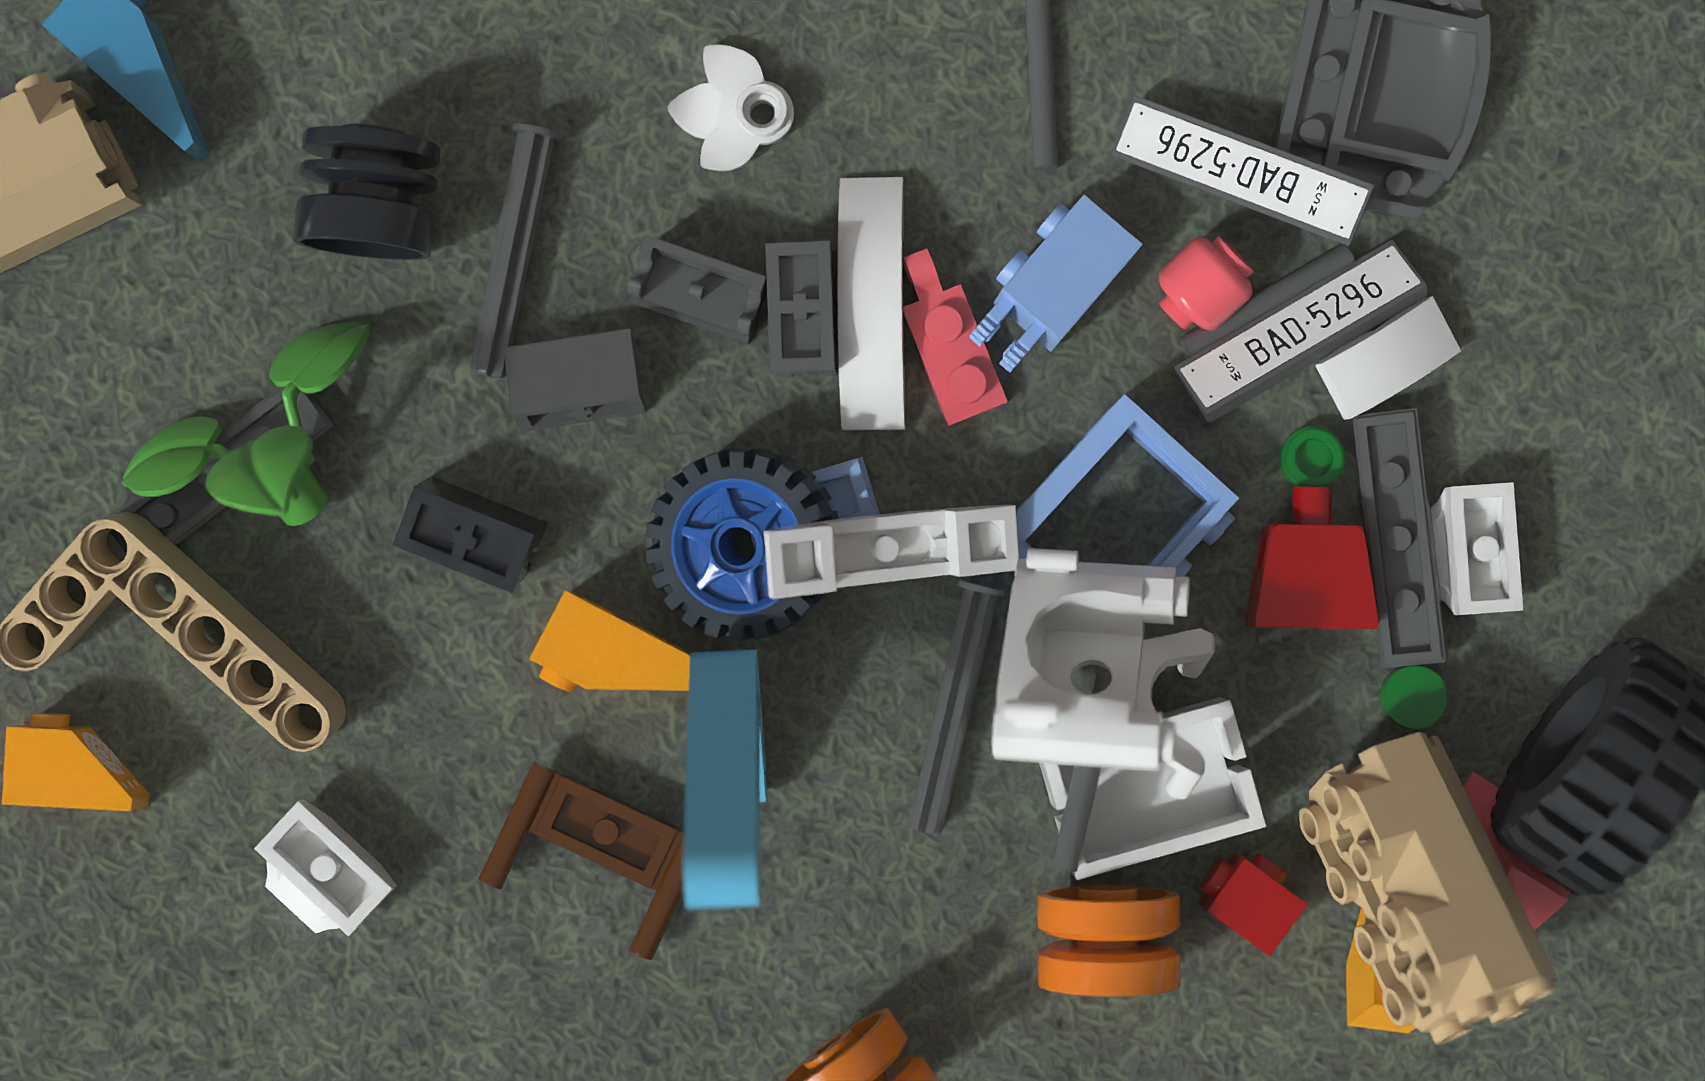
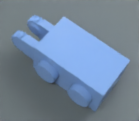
[969,195,1143,372]

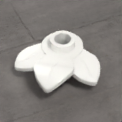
[667,44,794,171]

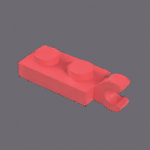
[903,248,1008,426]

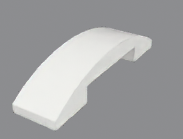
[838,177,905,431]
[764,505,1019,599]

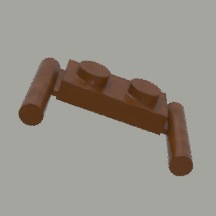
[478,762,684,960]

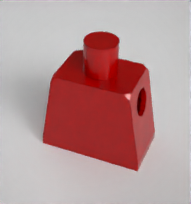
[1246,487,1378,629]

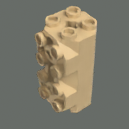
[0,72,142,273]
[1299,732,1557,1045]

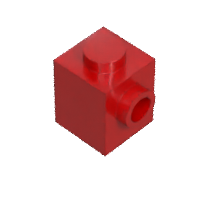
[1198,852,1308,957]

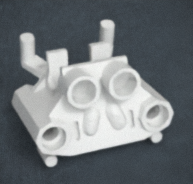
[992,548,1215,799]

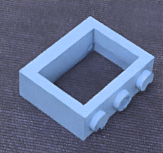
[1016,394,1239,577]

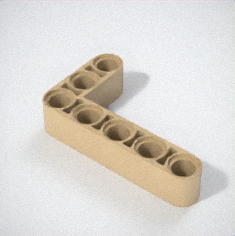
[0,512,346,752]

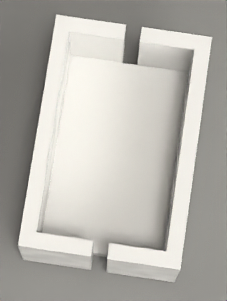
[1039,697,1266,880]

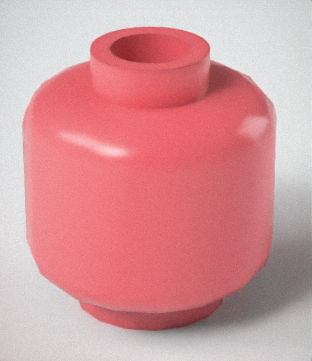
[1158,236,1255,331]

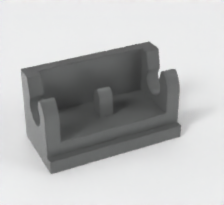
[627,234,767,345]
[765,241,836,377]
[503,328,646,432]

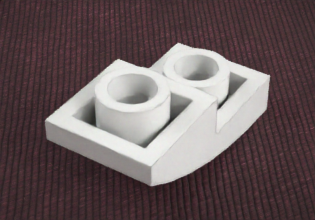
[1315,296,1461,420]

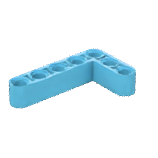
[683,649,767,909]

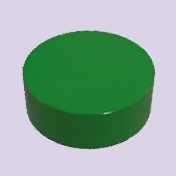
[1279,426,1345,487]
[1379,665,1448,729]

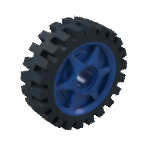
[646,447,839,641]

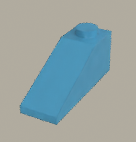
[42,0,210,163]

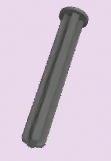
[470,123,563,379]
[909,580,1007,834]

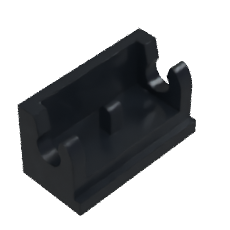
[393,476,548,593]

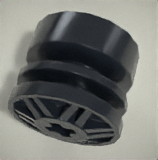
[293,124,441,260]

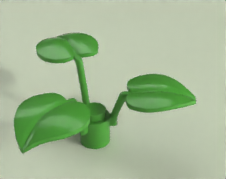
[121,321,372,526]

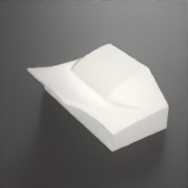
[1431,482,1523,615]
[254,799,397,936]

